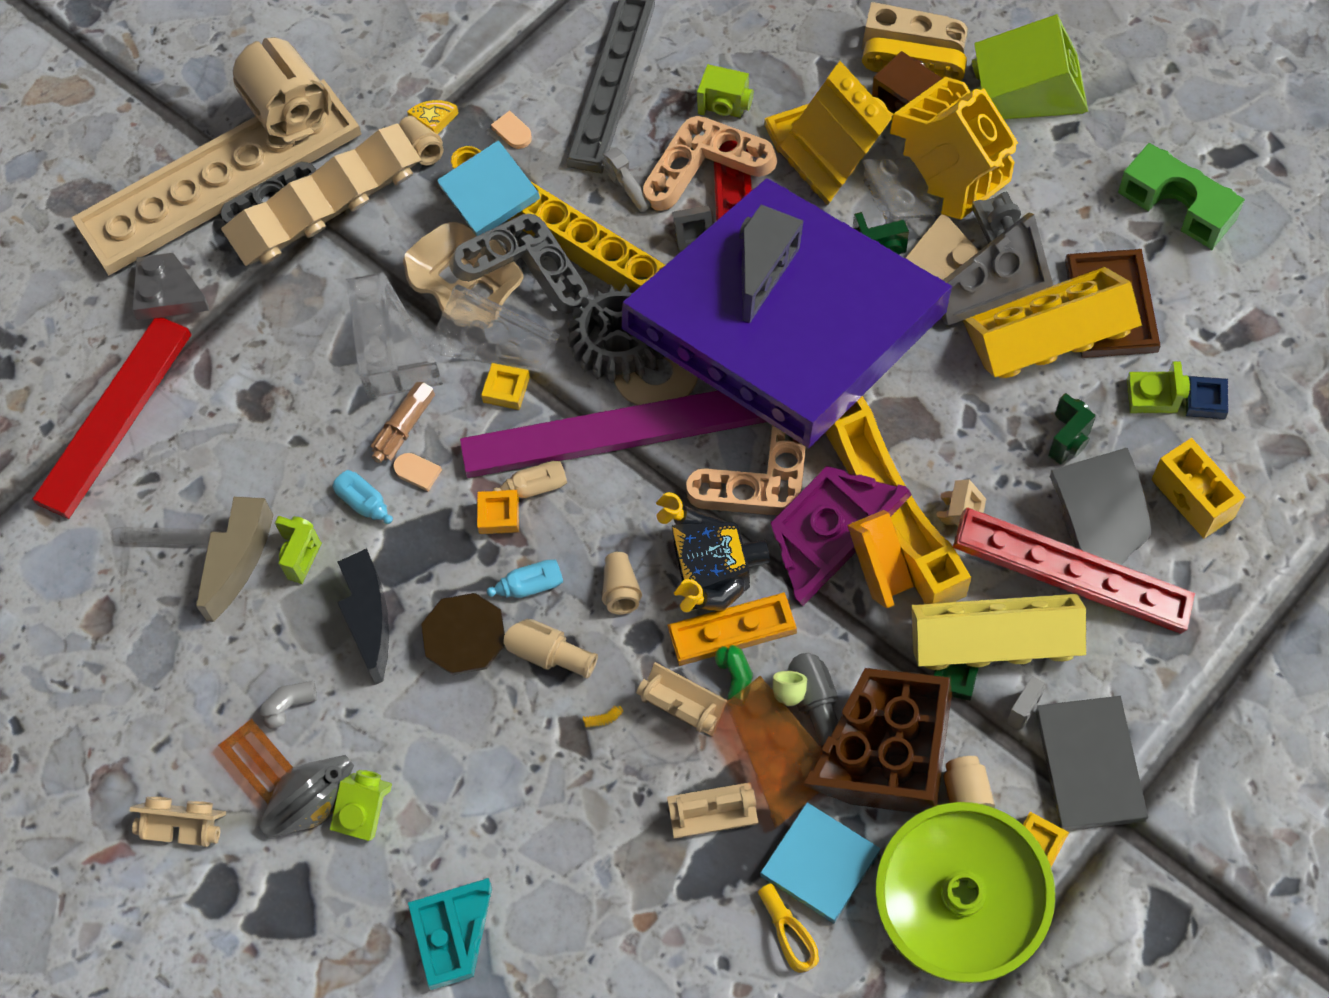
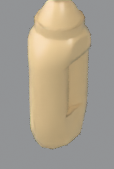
[493,461,567,498]

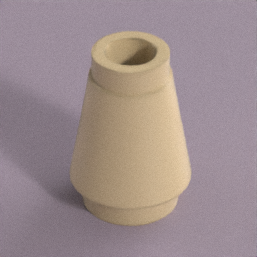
[399,116,444,166]
[602,552,642,615]

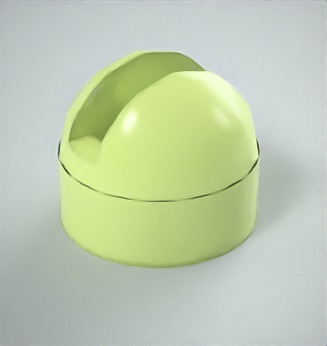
[772,671,807,706]

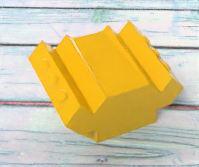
[778,61,893,205]
[890,77,1018,220]

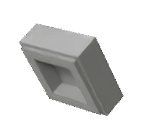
[1006,676,1046,731]

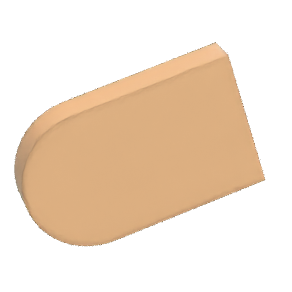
[491,111,532,149]
[394,453,442,492]

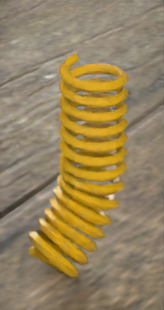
[583,705,624,728]

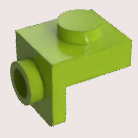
[330,770,392,841]

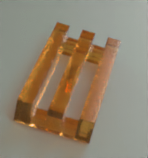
[218,718,293,805]

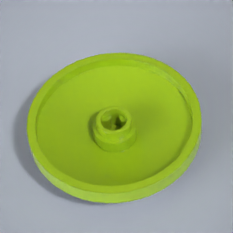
[875,802,1055,984]

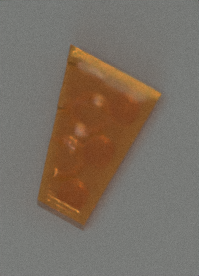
[727,676,822,829]

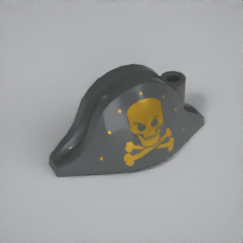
[258,755,354,838]

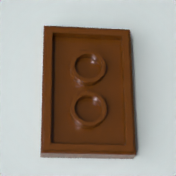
[1065,249,1161,358]

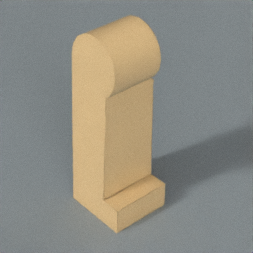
[861,2,968,53]

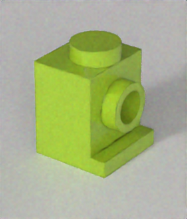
[697,64,754,118]

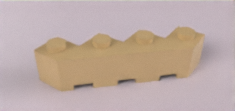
[221,123,422,266]

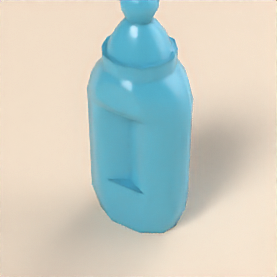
[332,470,393,524]
[487,560,563,598]

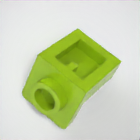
[1126,361,1190,413]
[275,516,322,584]

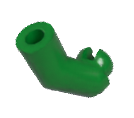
[715,645,753,707]

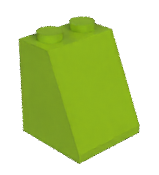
[972,14,1089,119]

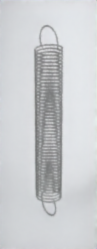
[110,527,223,545]

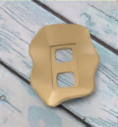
[403,222,524,325]

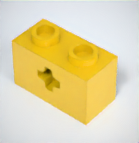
[1151,437,1246,539]

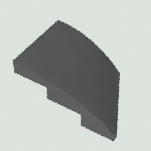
[1049,448,1152,565]

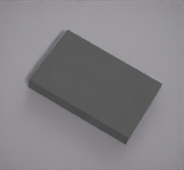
[1035,696,1148,831]

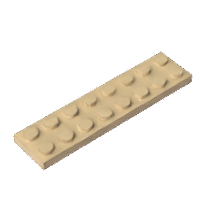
[71,79,362,276]

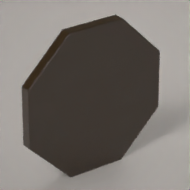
[421,593,505,675]

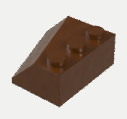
[804,668,952,814]

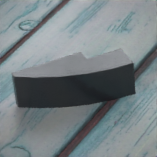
[337,548,389,685]

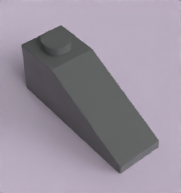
[739,205,803,323]

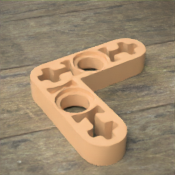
[643,116,777,211]
[686,425,806,516]

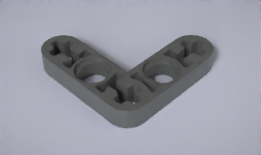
[449,214,588,314]

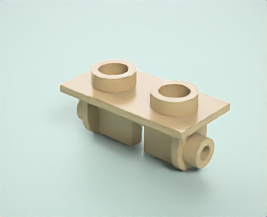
[636,662,728,737]
[667,782,758,839]
[129,797,226,847]

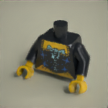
[656,492,770,612]

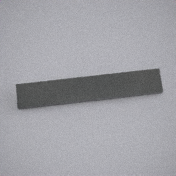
[566,0,655,174]

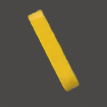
[862,37,967,81]

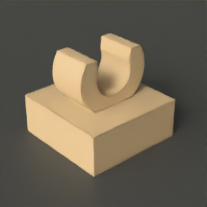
[936,479,986,526]

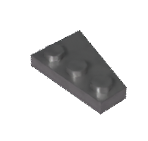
[942,212,1053,325]

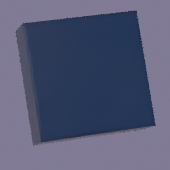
[1186,376,1228,419]

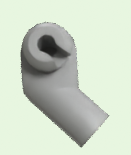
[260,681,317,728]

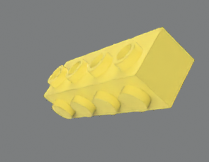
[911,594,1086,670]

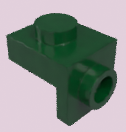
[853,212,909,255]
[1048,393,1096,465]

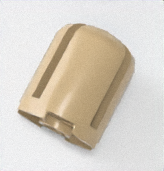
[233,37,332,142]

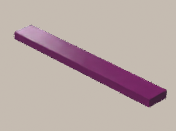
[460,390,767,478]

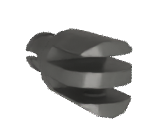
[788,653,838,749]

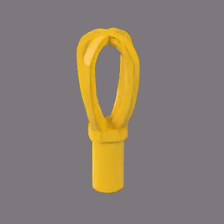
[758,884,819,973]

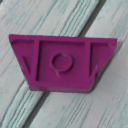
[771,466,912,606]

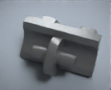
[971,191,1021,244]

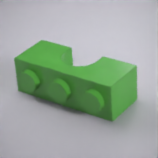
[1118,143,1245,250]

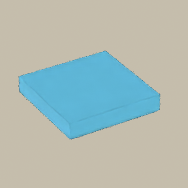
[437,140,540,236]
[761,802,881,924]

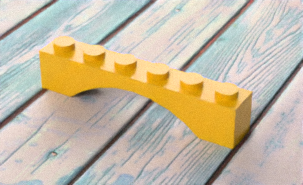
[825,396,971,604]

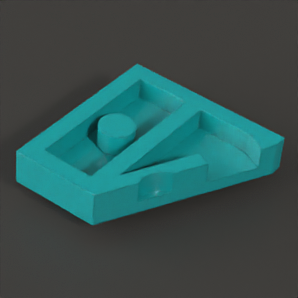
[408,878,492,990]

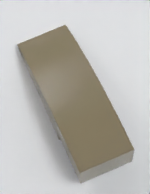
[196,496,274,622]

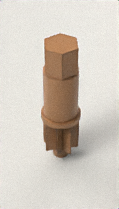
[370,382,435,463]

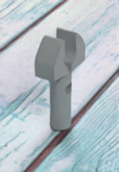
[602,147,651,212]

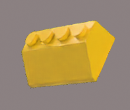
[963,267,1142,378]

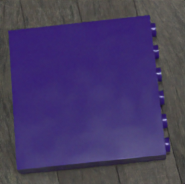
[622,178,952,448]

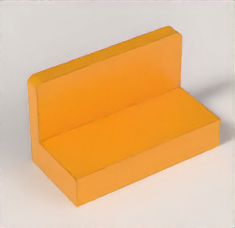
[847,510,914,609]

